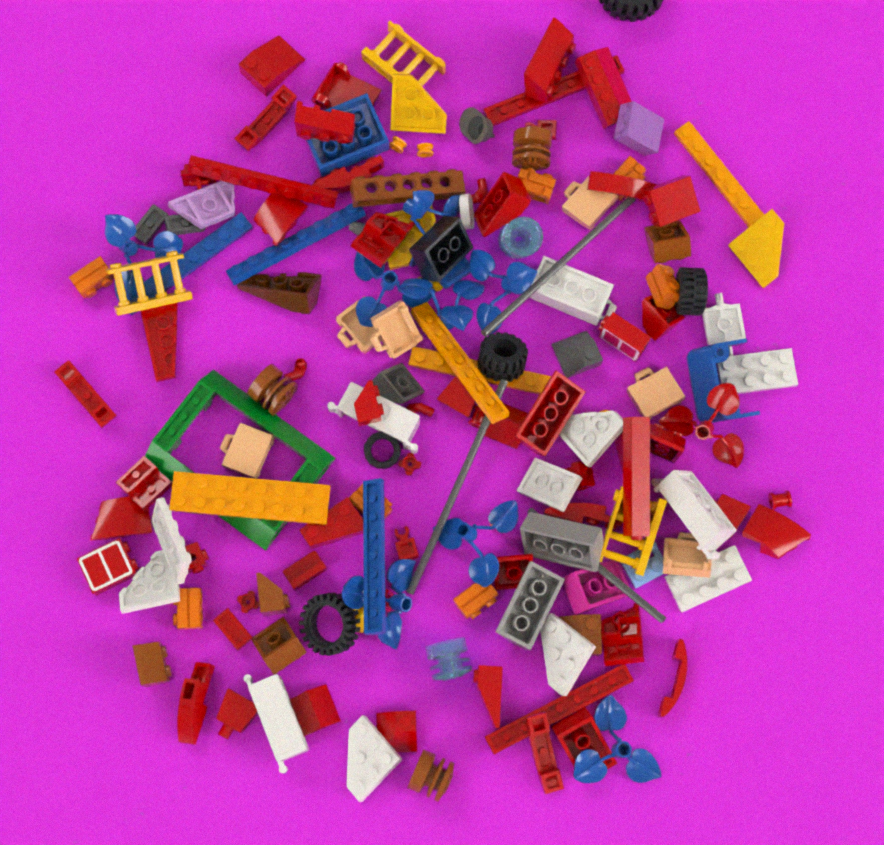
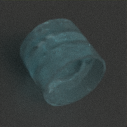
[498,217,543,259]
[425,637,473,681]

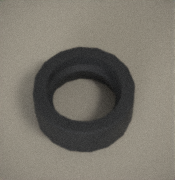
[364,432,401,469]

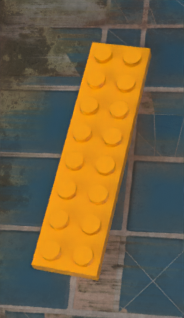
[169,471,331,525]

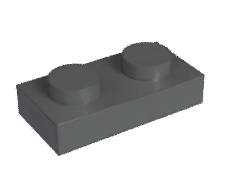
[134,204,169,245]
[164,214,205,235]

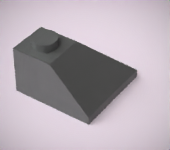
[551,331,603,378]
[372,363,425,404]

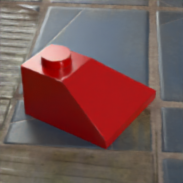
[642,295,685,341]
[376,710,417,753]

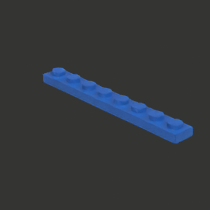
[226,203,366,285]
[129,212,253,316]
[363,478,386,635]

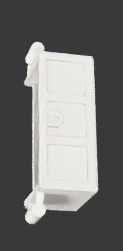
[529,256,617,326]
[327,382,420,454]
[651,470,736,560]
[244,674,309,773]

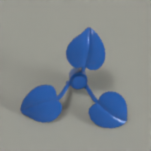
[403,190,460,267]
[105,214,183,300]
[470,249,538,336]
[354,252,436,327]
[398,278,485,331]
[433,500,518,587]
[342,559,416,649]
[573,695,661,783]

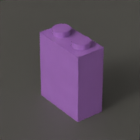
[614,101,664,156]

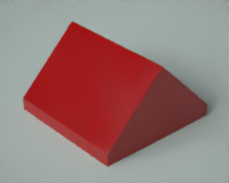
[484,402,528,449]
[494,554,533,590]
[289,684,341,737]

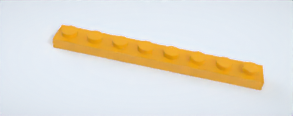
[674,121,764,228]
[410,302,510,424]
[408,347,551,395]

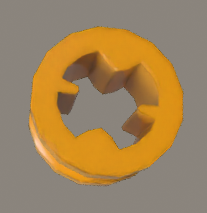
[389,136,407,154]
[417,143,433,158]

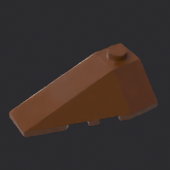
[237,272,322,314]

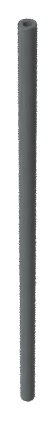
[481,197,636,337]
[406,379,508,595]

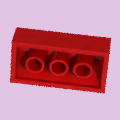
[524,17,576,103]
[574,47,632,129]
[514,370,586,456]

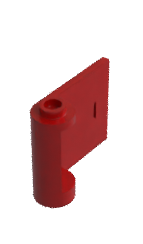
[311,62,382,110]

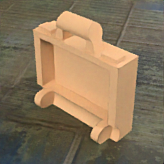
[562,176,618,230]
[336,296,381,354]
[370,300,423,359]
[627,367,685,419]
[219,423,275,479]
[663,532,711,578]

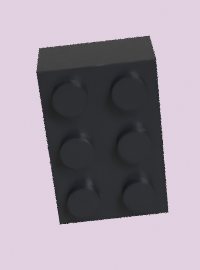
[409,216,474,282]

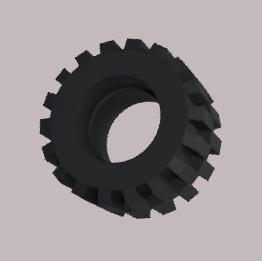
[674,267,708,316]
[477,332,528,382]

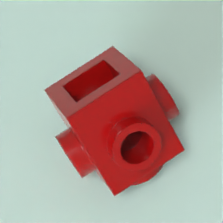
[565,461,596,491]
[185,542,209,574]

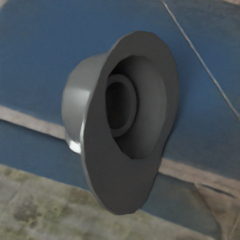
[459,107,495,144]

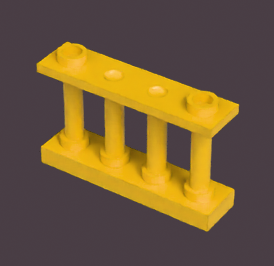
[361,21,446,86]
[106,251,193,316]
[600,486,667,576]

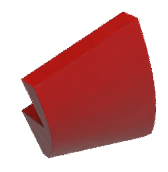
[253,194,308,246]
[350,212,415,268]
[90,496,152,541]
[742,504,811,559]
[601,603,644,666]

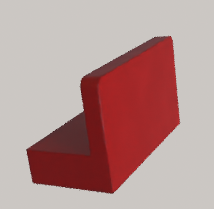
[283,551,328,591]

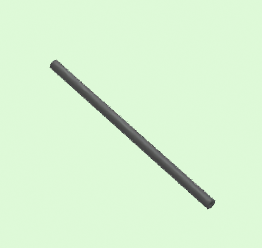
[527,508,666,624]

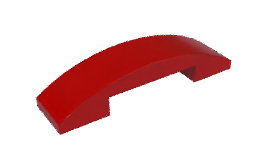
[234,84,297,151]
[587,171,657,202]
[54,360,117,428]
[657,638,687,717]
[526,712,564,794]

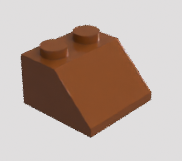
[644,220,691,263]
[256,572,290,616]
[559,614,602,656]
[252,616,307,674]
[132,642,172,687]

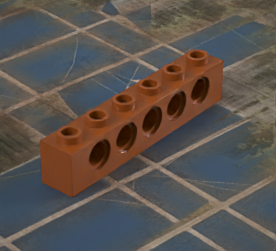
[350,169,466,207]

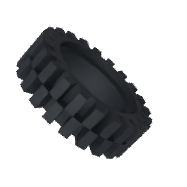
[299,592,360,656]

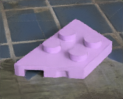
[168,181,235,229]

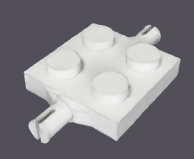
[702,293,746,356]

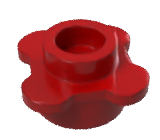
[398,453,421,476]
[237,591,259,614]

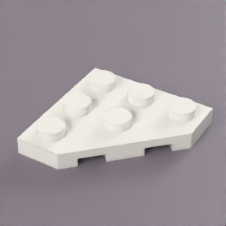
[559,411,623,468]
[119,550,180,614]
[540,613,596,696]
[347,715,403,802]

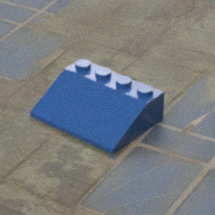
[306,93,390,177]

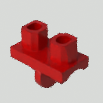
[180,164,217,190]

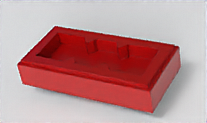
[213,608,253,651]

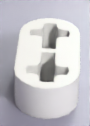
[459,193,475,230]

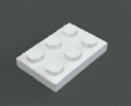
[517,458,583,512]

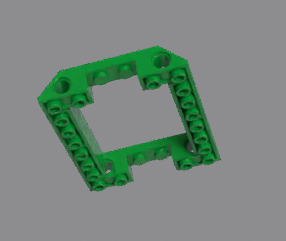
[145,370,336,551]

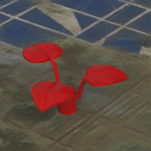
[659,383,744,468]

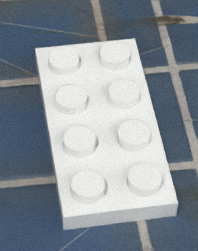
[716,348,798,394]
[151,497,192,585]
[664,545,752,613]

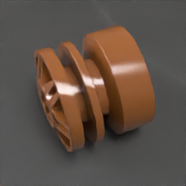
[512,126,552,171]
[247,364,298,415]
[407,749,455,802]

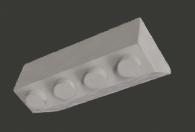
[520,512,604,572]
[495,561,565,650]

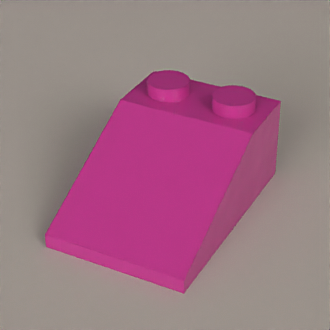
[563,560,629,615]

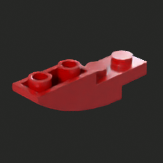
[312,155,384,194]
[543,503,623,531]
[177,662,215,745]

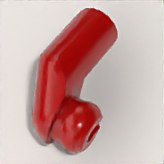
[471,178,488,204]
[284,358,307,382]
[406,402,434,417]

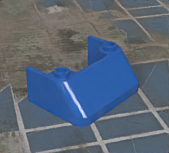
[686,338,760,423]

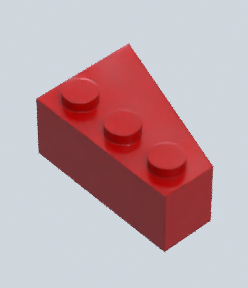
[294,101,355,144]
[299,497,363,549]

